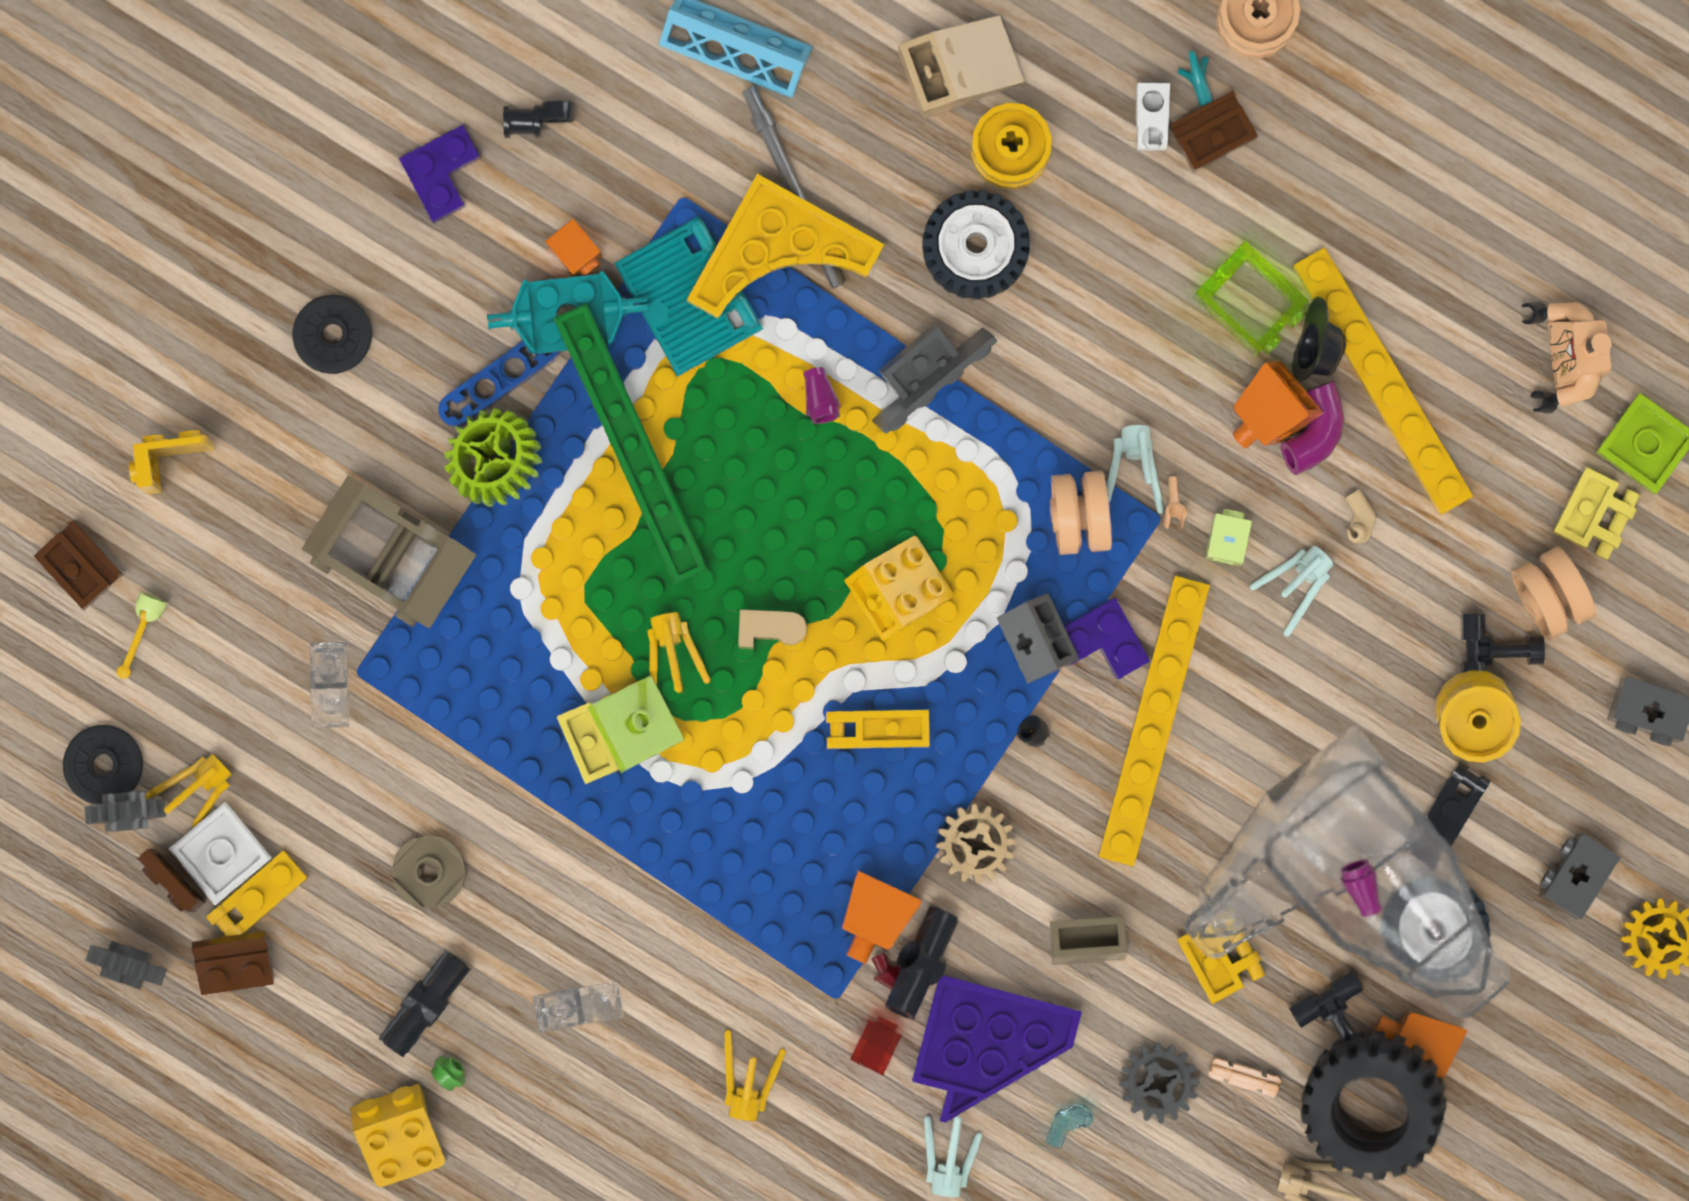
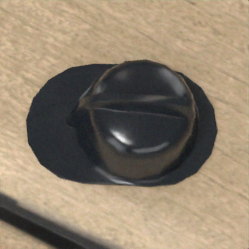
[1292,296,1346,382]

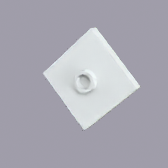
[169,802,273,905]

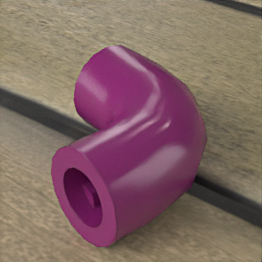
[1281,381,1345,475]

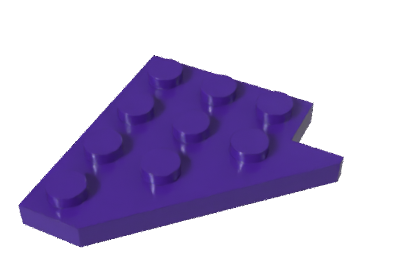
[912,975,1082,1123]

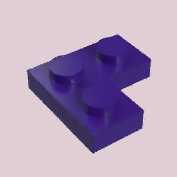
[399,125,481,224]
[1064,597,1150,679]

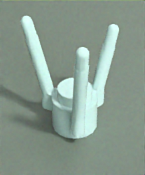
[1106,425,1164,514]
[1250,545,1334,637]
[924,1115,982,1198]

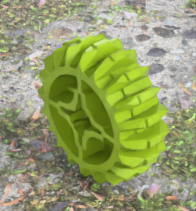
[444,408,542,507]

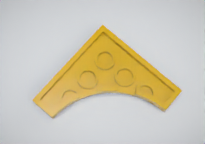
[686,174,885,319]

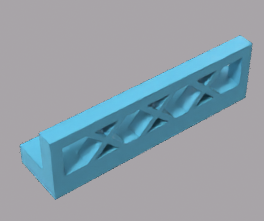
[658,0,813,98]

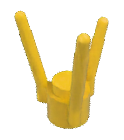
[647,612,710,692]
[145,753,232,828]
[724,1030,786,1121]

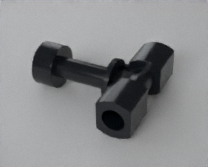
[1461,614,1545,673]
[1289,971,1364,1041]

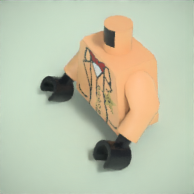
[1521,302,1612,414]

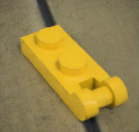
[826,710,930,749]
[206,850,308,937]

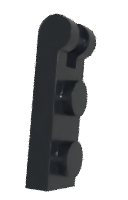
[1406,761,1491,868]

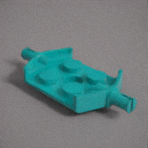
[487,271,648,355]

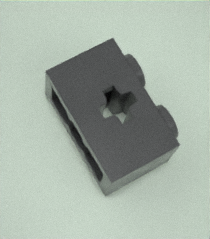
[996,593,1079,684]
[1607,676,1689,747]
[1539,833,1621,920]

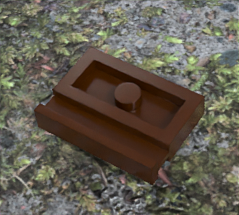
[1169,91,1258,173]
[34,520,124,610]
[137,848,205,912]
[191,931,274,995]

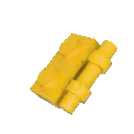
[1176,910,1266,1004]

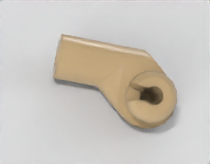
[1345,489,1376,544]

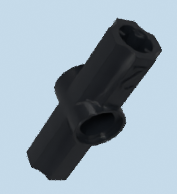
[885,906,959,1020]
[378,950,471,1057]

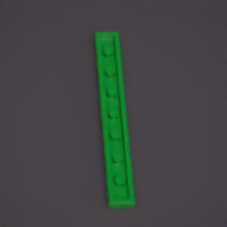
[553,303,708,585]

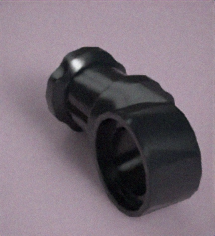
[503,101,575,138]

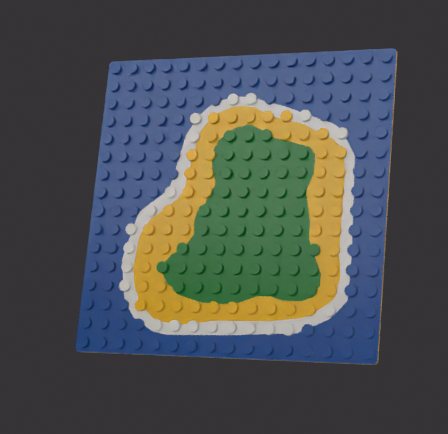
[357,198,1160,999]

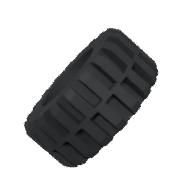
[1300,1031,1447,1180]

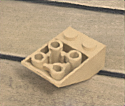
[898,15,1025,119]

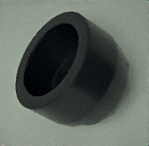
[1018,715,1050,747]

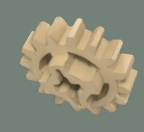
[935,804,1016,884]

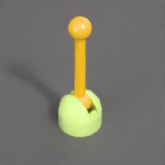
[116,592,167,679]

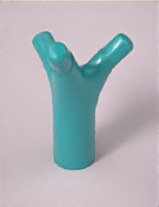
[1177,51,1213,107]

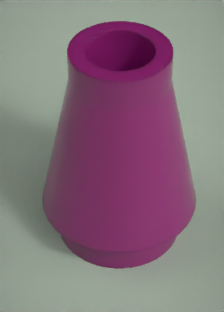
[803,367,842,424]
[1340,859,1382,917]

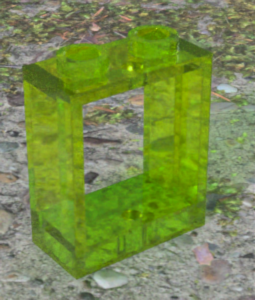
[1193,241,1309,357]

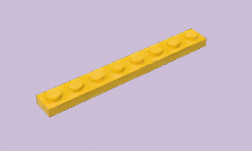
[1292,247,1473,516]
[1098,576,1210,867]

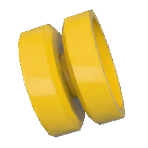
[971,103,1052,190]
[1435,670,1521,763]

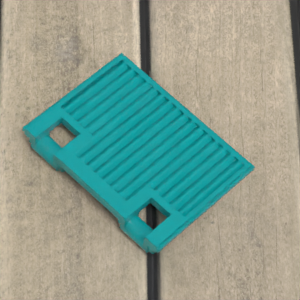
[614,216,763,377]

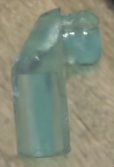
[1045,1104,1094,1149]

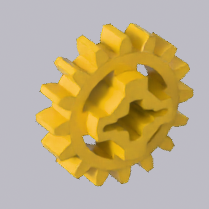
[1619,899,1689,979]

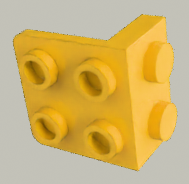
[129,430,215,495]
[350,1084,445,1187]

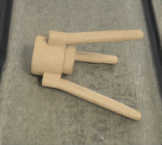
[1277,1159,1363,1201]

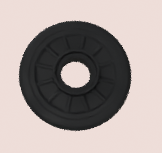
[292,295,372,374]
[63,725,143,805]

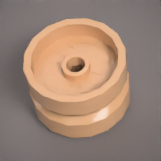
[1216,0,1300,59]
[1050,471,1111,556]
[1511,546,1596,641]

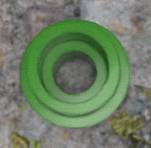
[431,1056,466,1091]

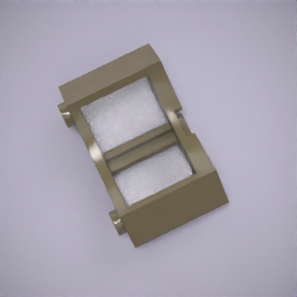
[301,475,477,629]

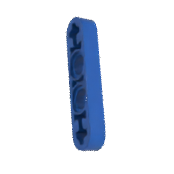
[438,341,560,428]

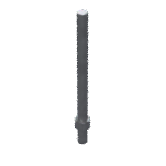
[742,86,845,289]

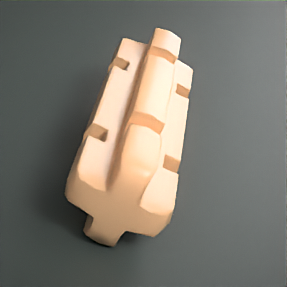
[1209,1057,1281,1097]

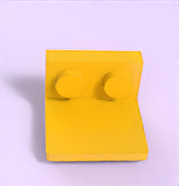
[844,536,954,641]

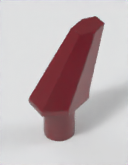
[871,952,900,990]

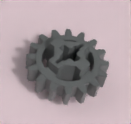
[84,791,166,832]
[85,941,167,989]
[1119,1042,1200,1123]

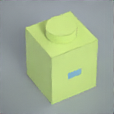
[1204,509,1252,567]

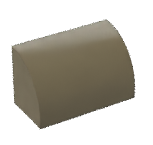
[1050,916,1127,965]

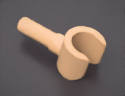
[1163,476,1187,529]

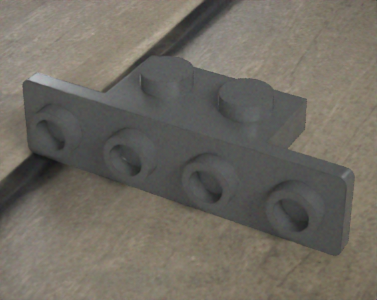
[872,324,997,434]

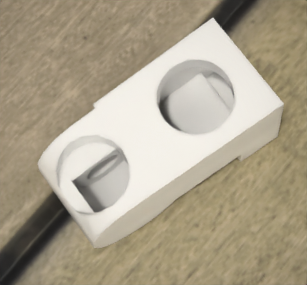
[1135,83,1170,151]

